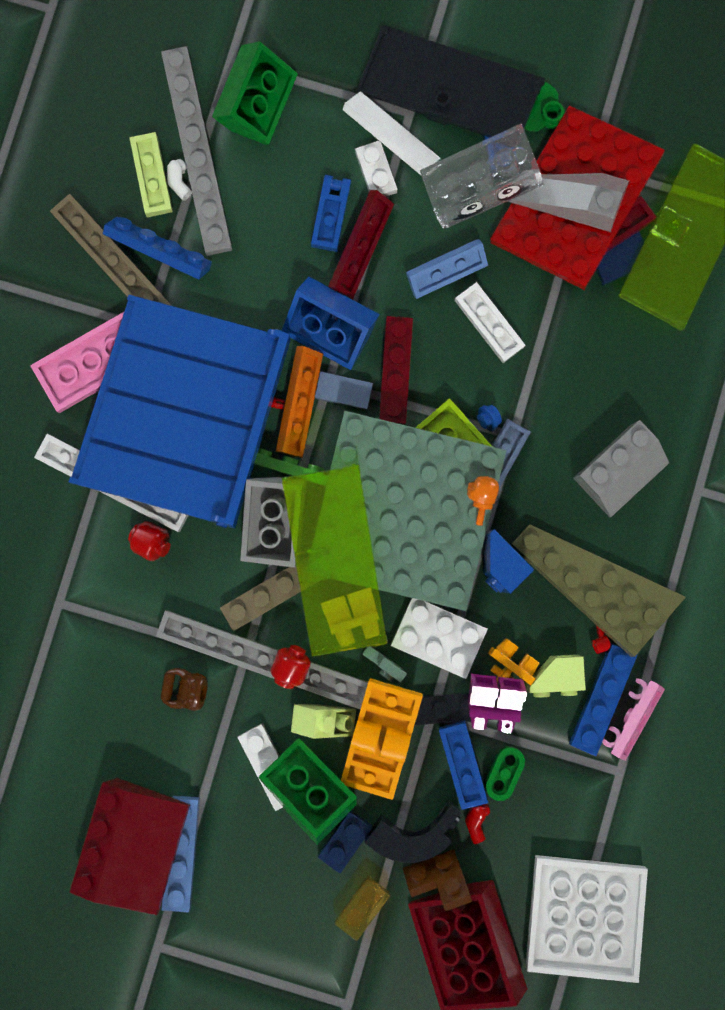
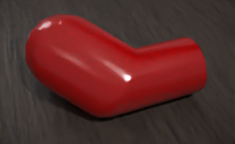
[465,804,490,844]

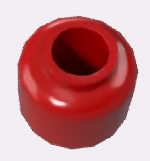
[128,521,171,561]
[270,645,311,689]

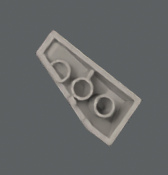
[507,173,629,232]

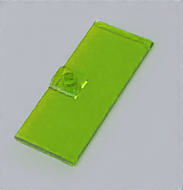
[618,144,725,330]
[282,464,388,656]

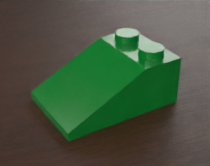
[258,738,357,845]

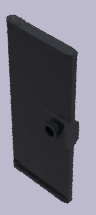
[357,25,545,147]

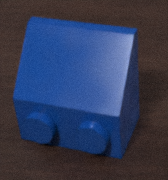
[484,529,534,593]

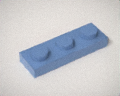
[406,239,488,299]

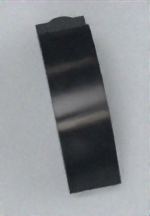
[365,799,461,863]

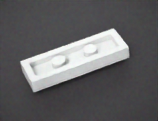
[455,282,526,363]
[237,723,283,811]

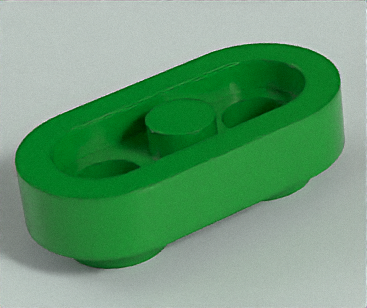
[485,746,525,801]

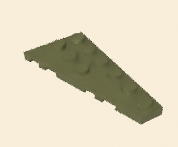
[510,525,686,657]

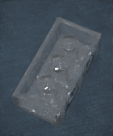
[419,123,544,229]

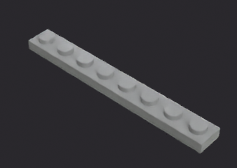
[161,46,233,256]
[156,610,368,710]

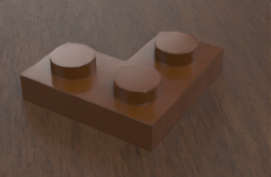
[402,849,472,911]

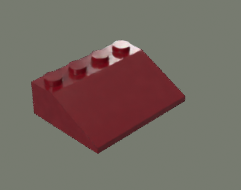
[69,778,190,915]
[408,880,527,1010]

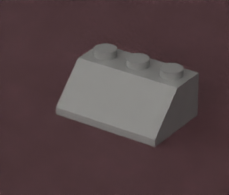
[573,420,669,517]
[240,477,307,567]

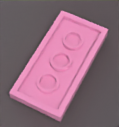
[30,312,124,413]

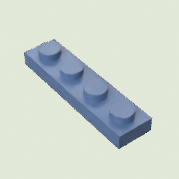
[162,796,200,912]

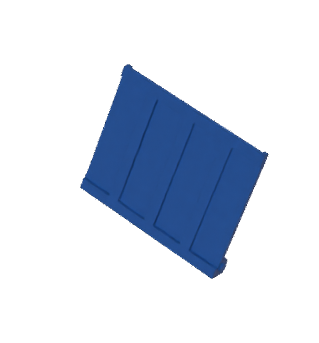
[69,295,291,528]

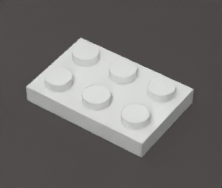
[391,598,488,679]

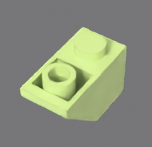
[525,654,585,697]
[291,704,356,739]

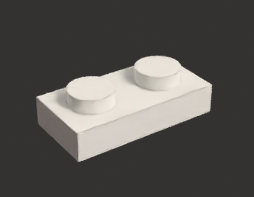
[355,141,397,197]

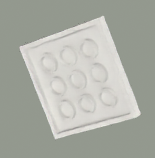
[526,855,648,983]

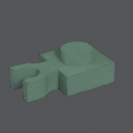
[362,644,407,683]

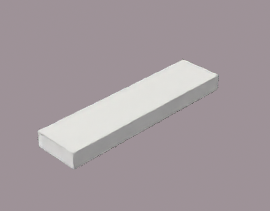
[342,91,440,177]

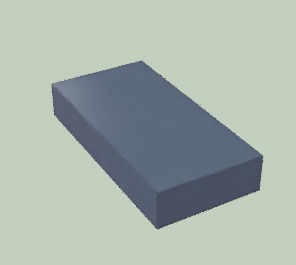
[315,372,373,410]

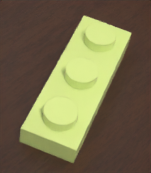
[129,132,173,217]

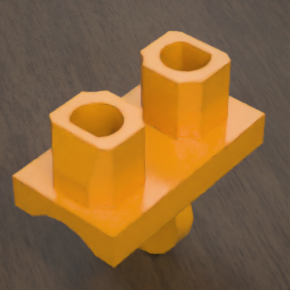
[488,638,539,685]

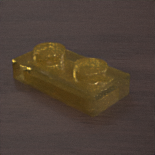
[335,876,390,941]

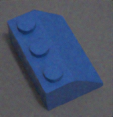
[282,277,380,370]

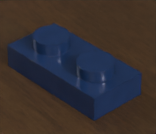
[318,811,372,874]

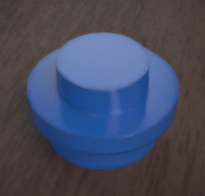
[477,405,502,431]

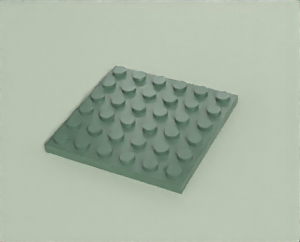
[306,411,507,611]

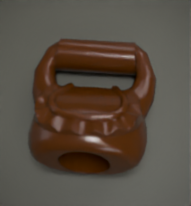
[160,668,208,711]

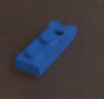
[311,175,351,252]

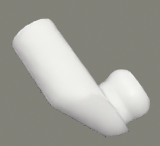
[167,159,192,201]

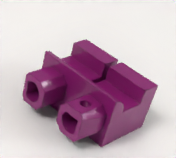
[468,674,527,733]

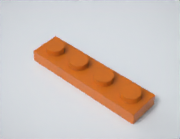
[276,346,323,458]

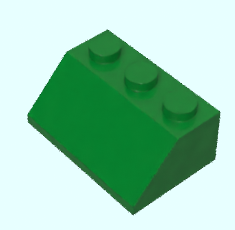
[212,41,298,145]

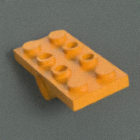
[341,678,423,800]

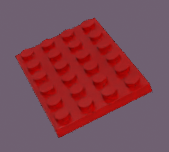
[490,105,665,290]

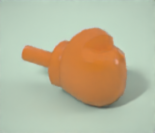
[467,476,499,526]

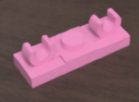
[602,679,665,761]

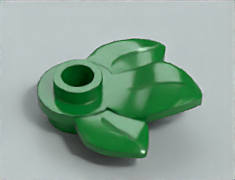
[525,82,565,132]

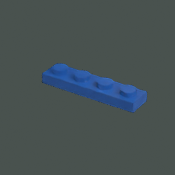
[103,217,212,280]
[569,644,637,756]

